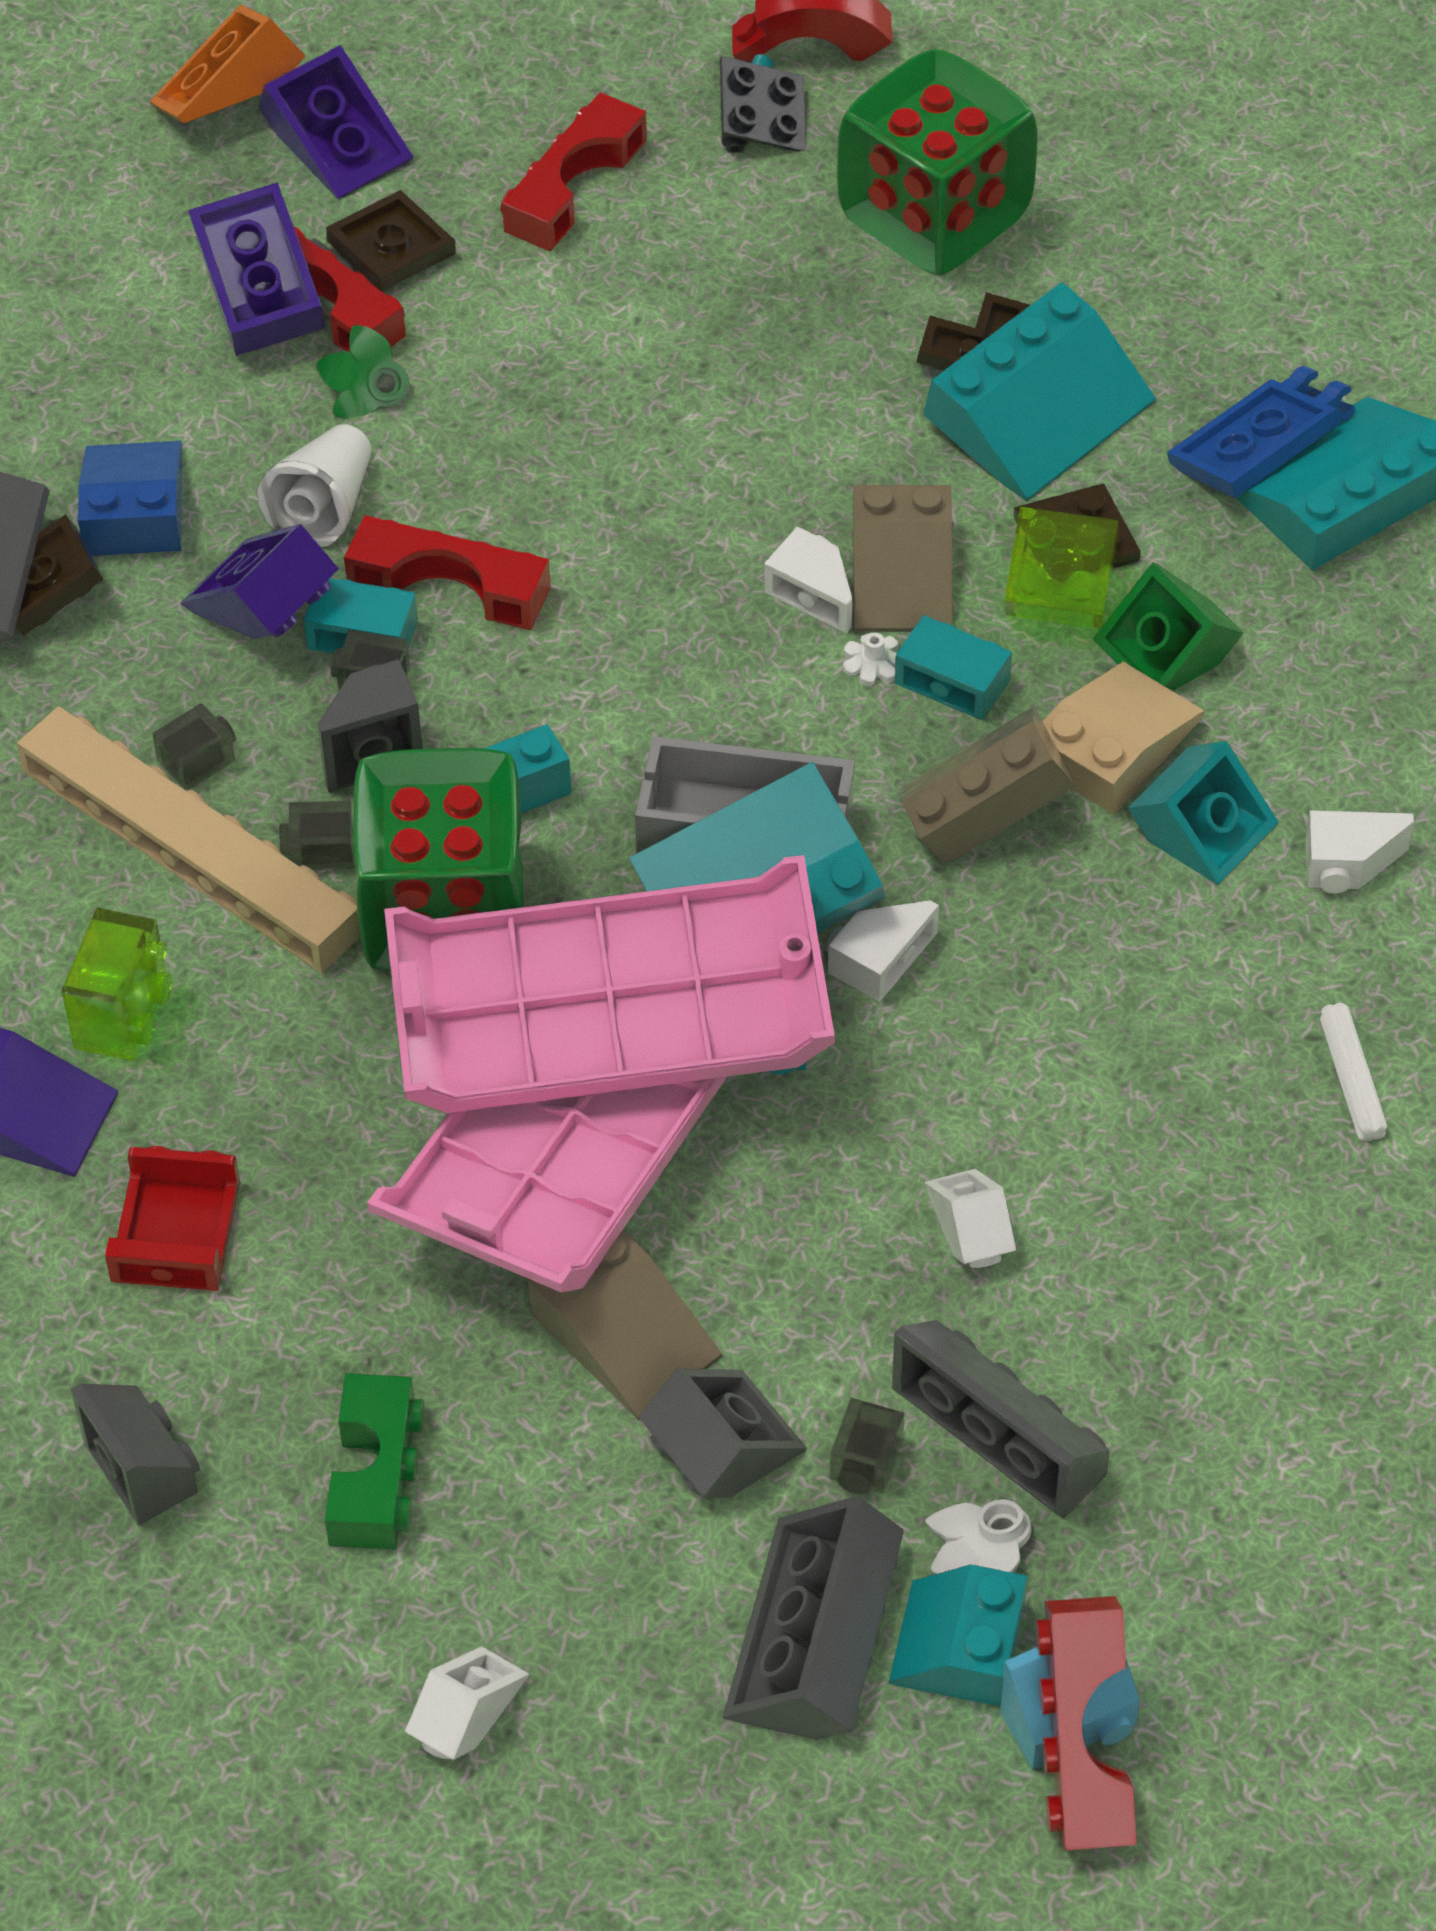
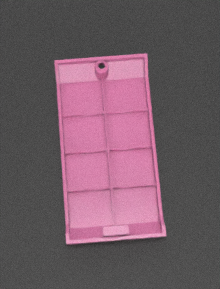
[384,855,835,1113]
[367,1077,727,1293]

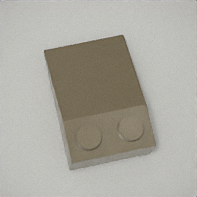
[853,485,953,631]
[528,1230,722,1421]

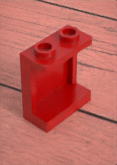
[105,1146,240,1291]

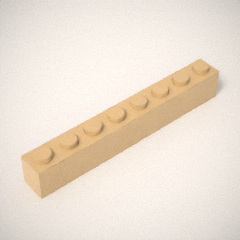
[17,706,360,974]

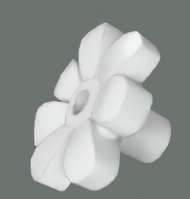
[843,633,898,686]

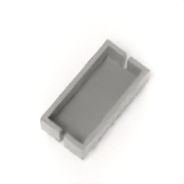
[635,736,855,854]

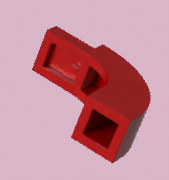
[732,0,893,63]

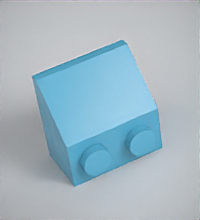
[1000,1647,1140,1770]

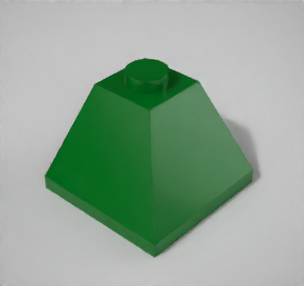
[1093,562,1244,691]

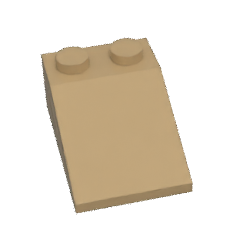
[1043,662,1204,815]

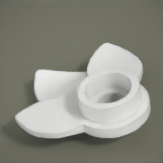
[925,1500,1031,1575]

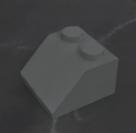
[318,659,423,793]
[639,1368,807,1497]
[71,1384,200,1526]

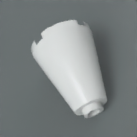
[257,424,372,547]

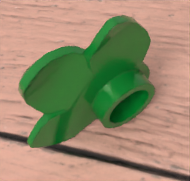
[316,325,409,419]

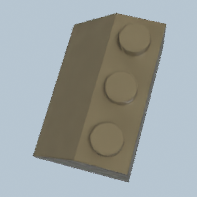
[902,706,1076,863]

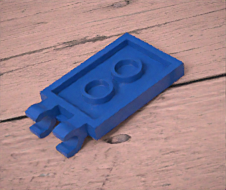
[1167,366,1356,498]

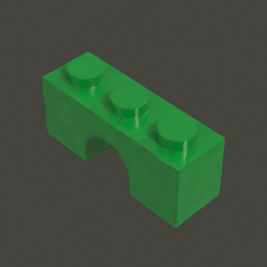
[325,1373,424,1550]

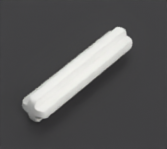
[1320,1002,1387,1141]

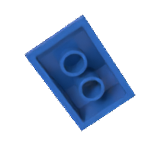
[78,441,182,556]

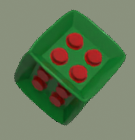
[837,49,1038,275]
[353,748,524,971]

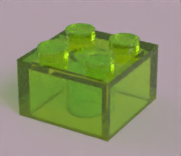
[1004,507,1119,629]
[61,907,172,1061]

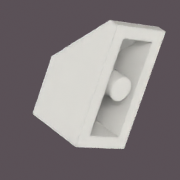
[764,526,852,634]
[1306,810,1414,894]
[825,900,939,1002]
[924,1169,1016,1268]
[405,1646,529,1760]

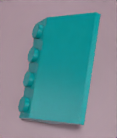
[923,282,1156,502]
[1236,396,1436,570]
[629,762,886,934]

